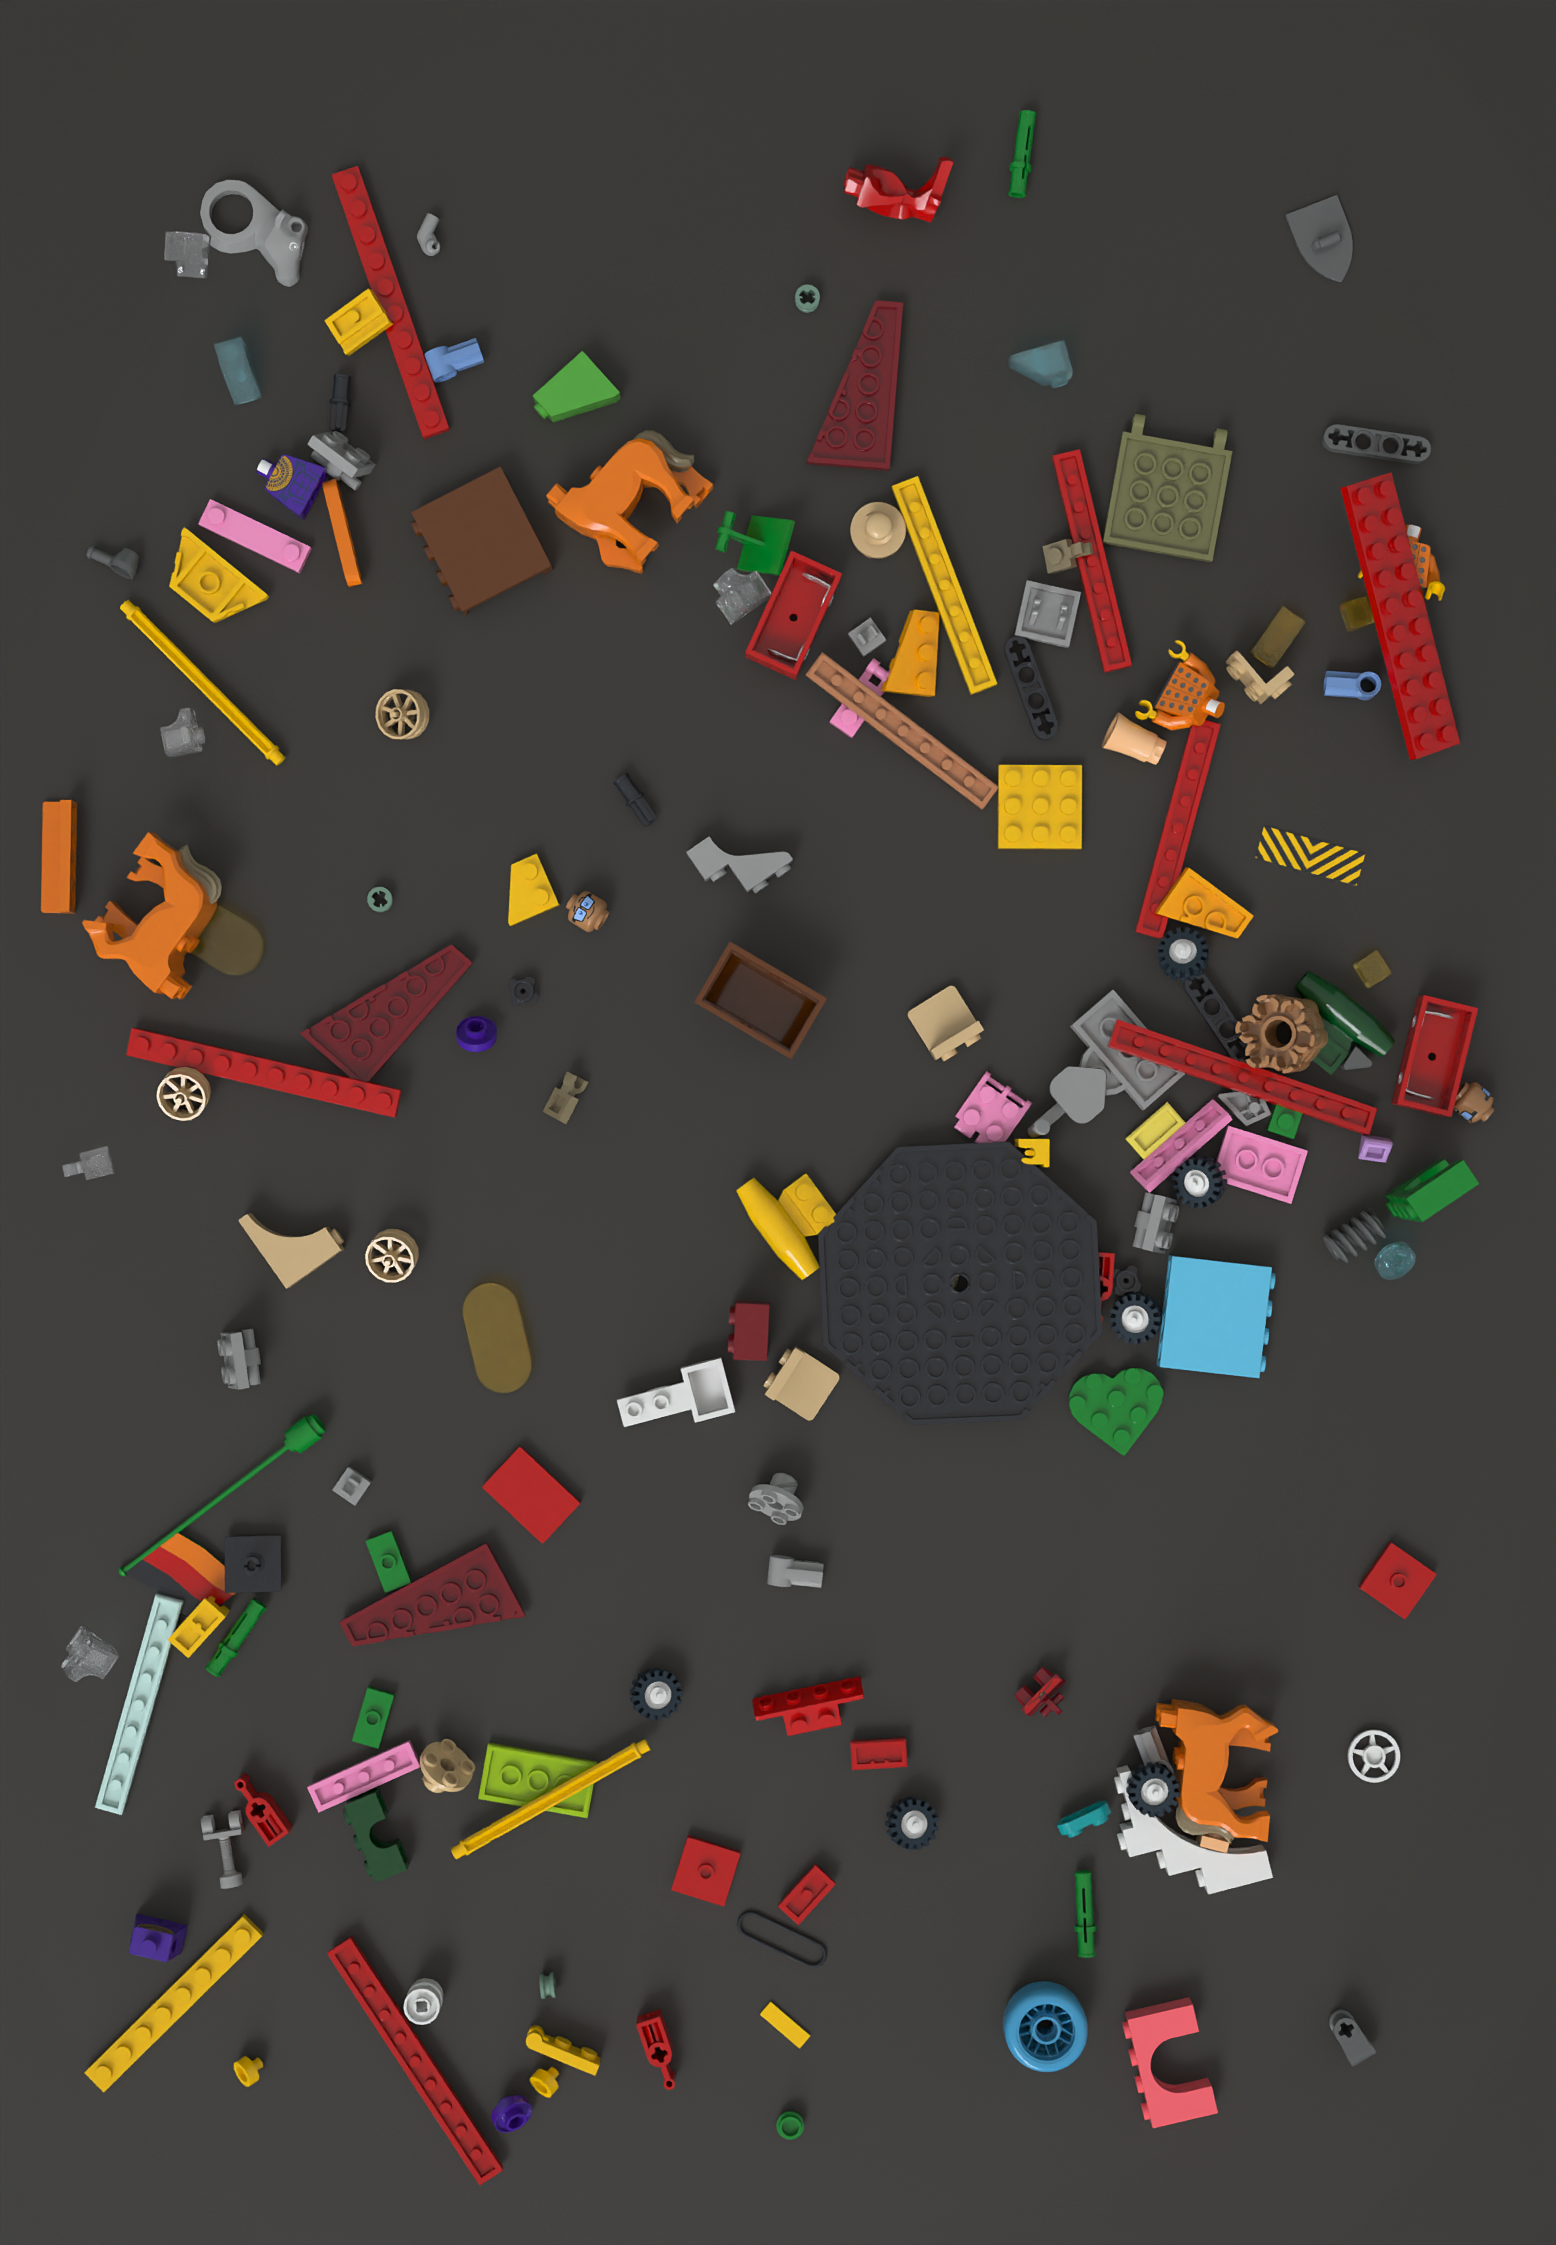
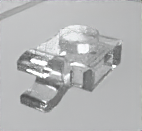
[62,1146,115,1180]

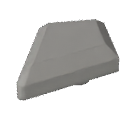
[1218,1092,1271,1126]

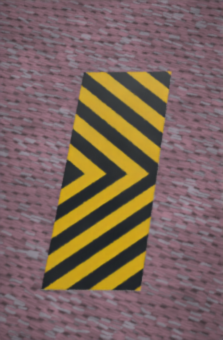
[1256,826,1365,886]

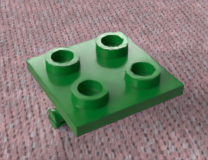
[715,511,795,576]

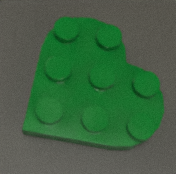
[1068,1367,1164,1456]

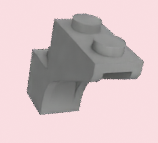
[686,837,793,894]

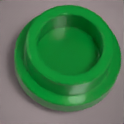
[776,2111,804,2140]

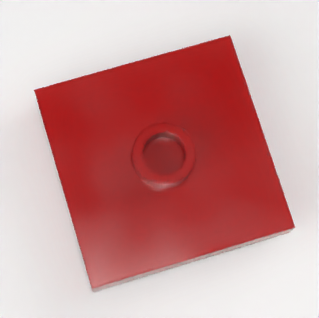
[1358,1541,1437,1619]
[671,1835,741,1906]

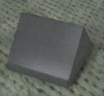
[1339,1047,1372,1070]

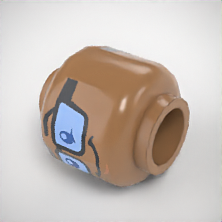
[566,891,609,932]
[1454,1082,1494,1123]

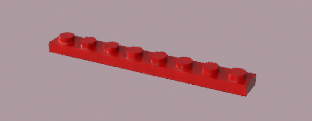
[1052,449,1132,673]
[1135,720,1221,939]

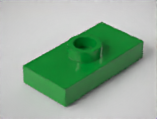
[366,1530,412,1593]
[352,1686,395,1749]

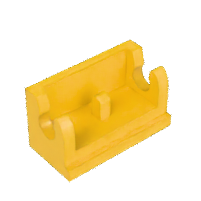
[1014,1139,1050,1167]
[167,1596,230,1658]

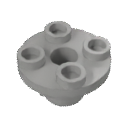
[748,1473,804,1525]

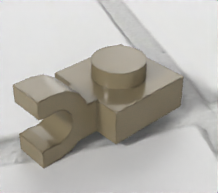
[1042,539,1093,574]
[543,1072,588,1124]

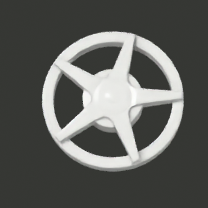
[1347,1729,1400,1783]

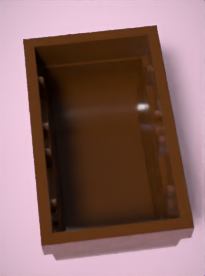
[694,942,827,1059]

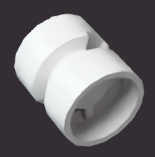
[404,1978,444,2025]

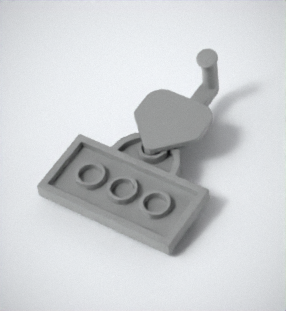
[1028,990,1185,1138]

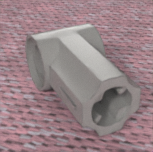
[767,1555,824,1588]
[1133,1726,1173,1774]

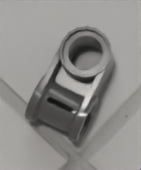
[1329,2009,1376,2067]

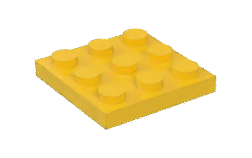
[998,765,1082,849]

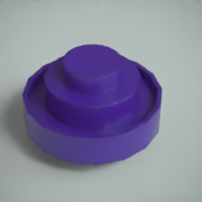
[456,1016,497,1052]
[491,2095,533,2133]

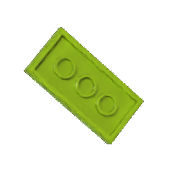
[478,1742,598,1818]

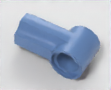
[424,338,484,382]
[1323,671,1381,701]

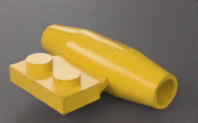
[736,1174,836,1280]

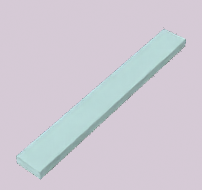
[95,1593,184,1815]

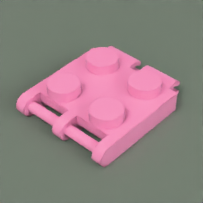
[954,1071,1032,1143]

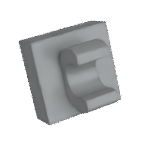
[848,617,886,658]
[333,1466,372,1505]

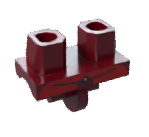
[1015,1667,1066,1717]

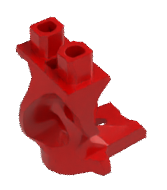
[844,156,953,223]

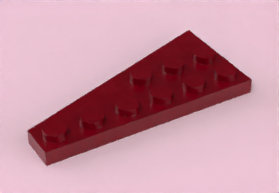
[806,300,903,471]
[300,944,473,1082]
[339,1542,526,1647]

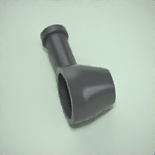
[87,545,139,579]

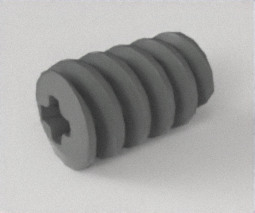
[1322,1207,1386,1263]

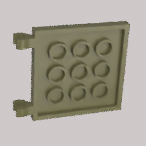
[1102,414,1232,563]

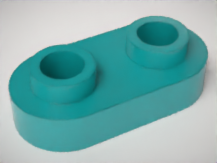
[1056,1800,1111,1838]

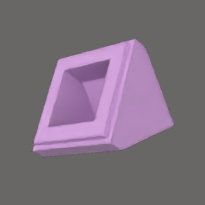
[1358,1134,1393,1163]

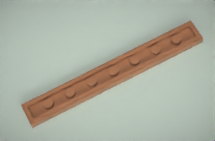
[805,652,999,809]

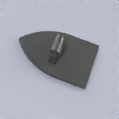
[1285,195,1353,283]

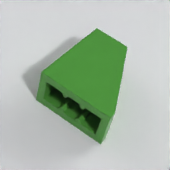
[533,351,621,422]

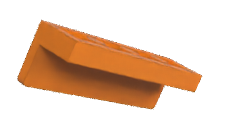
[41,800,77,914]

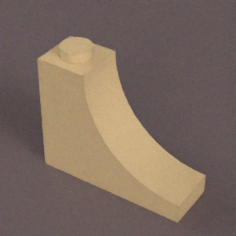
[238,1213,344,1289]

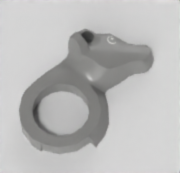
[200,180,309,287]

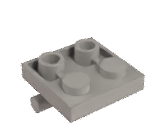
[308,431,376,491]
[1132,1192,1179,1254]
[217,1329,261,1390]

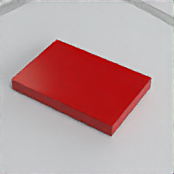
[482,1446,581,1544]

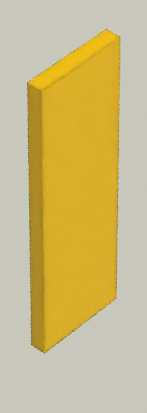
[760,2001,810,2049]

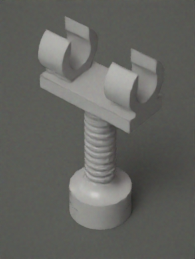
[201,1810,244,1889]

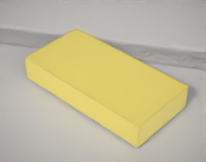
[1125,1102,1185,1159]

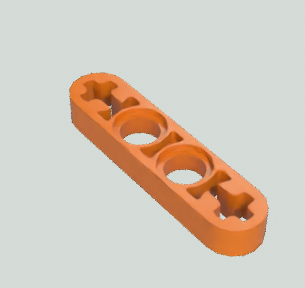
[322,479,362,587]

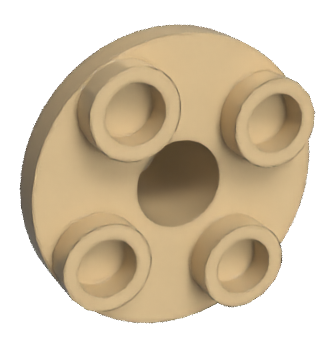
[850,502,906,559]
[420,1739,475,1793]

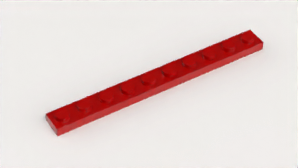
[332,166,450,439]
[1107,1019,1377,1135]
[126,1027,402,1118]
[327,1935,504,2186]

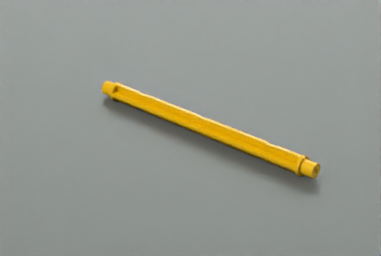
[120,600,286,766]
[451,1739,651,1859]

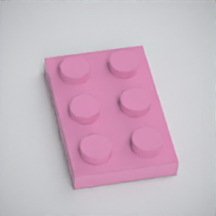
[1215,1126,1308,1204]

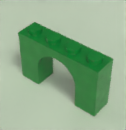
[1385,1159,1479,1222]

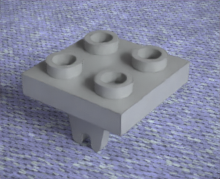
[1014,580,1081,648]

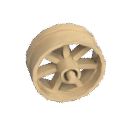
[376,689,429,739]
[156,1067,211,1121]
[365,1229,419,1283]

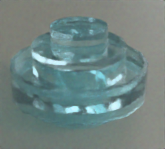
[1374,1242,1416,1280]

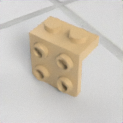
[1226,651,1295,704]
[908,986,984,1061]
[763,1346,839,1420]

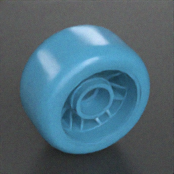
[1003,1981,1088,2072]

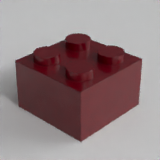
[728,1300,769,1361]

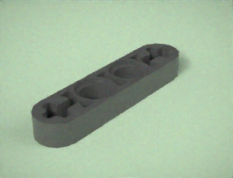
[1322,424,1431,464]

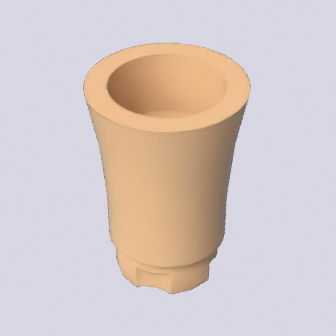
[1102,712,1167,765]

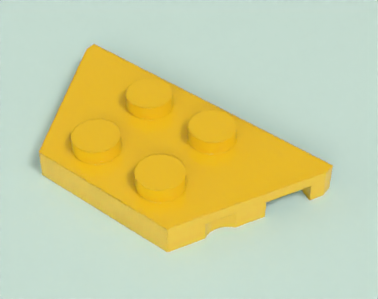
[169,527,269,623]

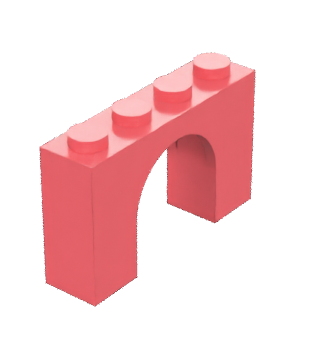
[1122,1997,1218,2128]

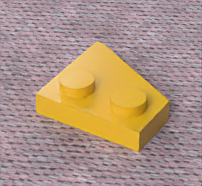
[508,854,559,926]

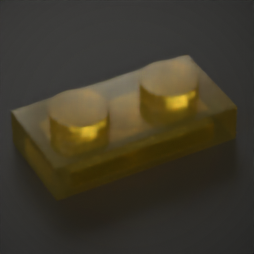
[1250,607,1305,669]

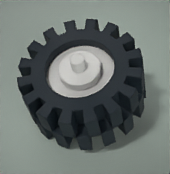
[1158,927,1208,982]
[1172,1155,1227,1208]
[1110,1293,1162,1345]
[629,1668,683,1721]
[1126,1762,1180,1818]
[885,1797,939,1850]

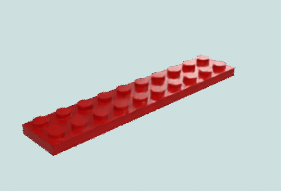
[1340,472,1460,760]

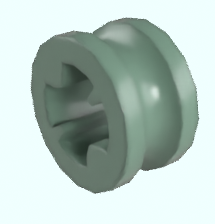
[795,284,820,313]
[367,887,393,912]
[539,1972,556,1999]

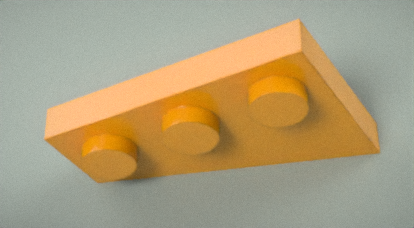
[880,610,939,697]
[1154,867,1253,938]

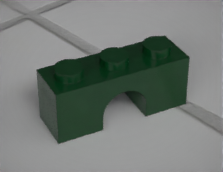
[343,1787,410,1883]

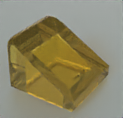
[1339,596,1375,632]
[1353,950,1391,988]

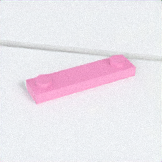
[198,499,312,573]
[1130,1099,1233,1193]
[307,1740,420,1813]

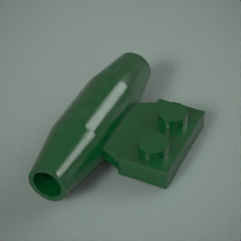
[1287,971,1395,1075]

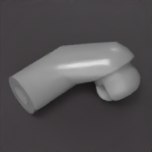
[417,213,441,256]

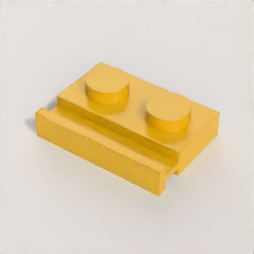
[324,288,393,356]

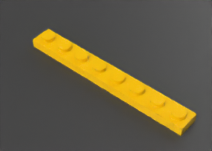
[892,476,997,695]
[84,1914,264,2092]

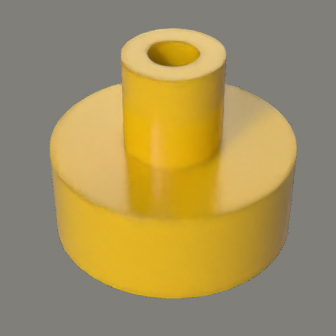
[234,2056,263,2087]
[530,2067,559,2098]

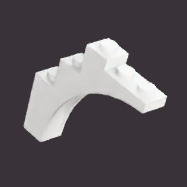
[1114,1765,1273,1894]

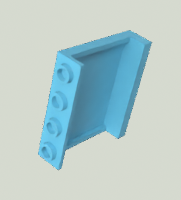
[1156,1255,1275,1378]

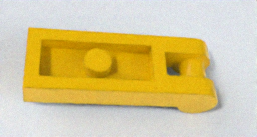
[526,2025,601,2076]

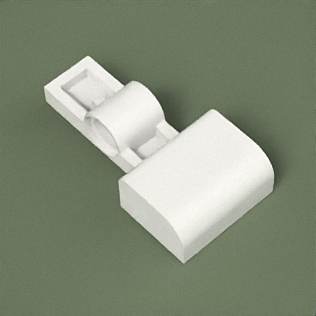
[617,1357,735,1427]

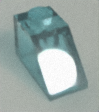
[214,337,262,406]
[1008,340,1073,388]

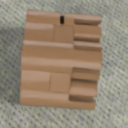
[1235,994,1328,1073]

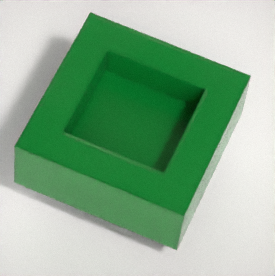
[1266,1105,1302,1139]

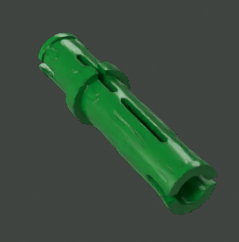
[1008,110,1037,198]
[205,1598,267,1677]
[1074,1870,1097,1958]

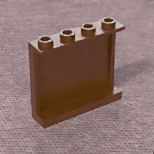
[410,467,553,616]

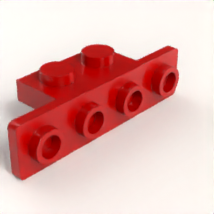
[752,1677,864,1736]

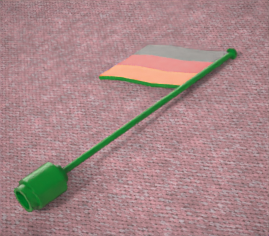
[118,1414,326,1617]

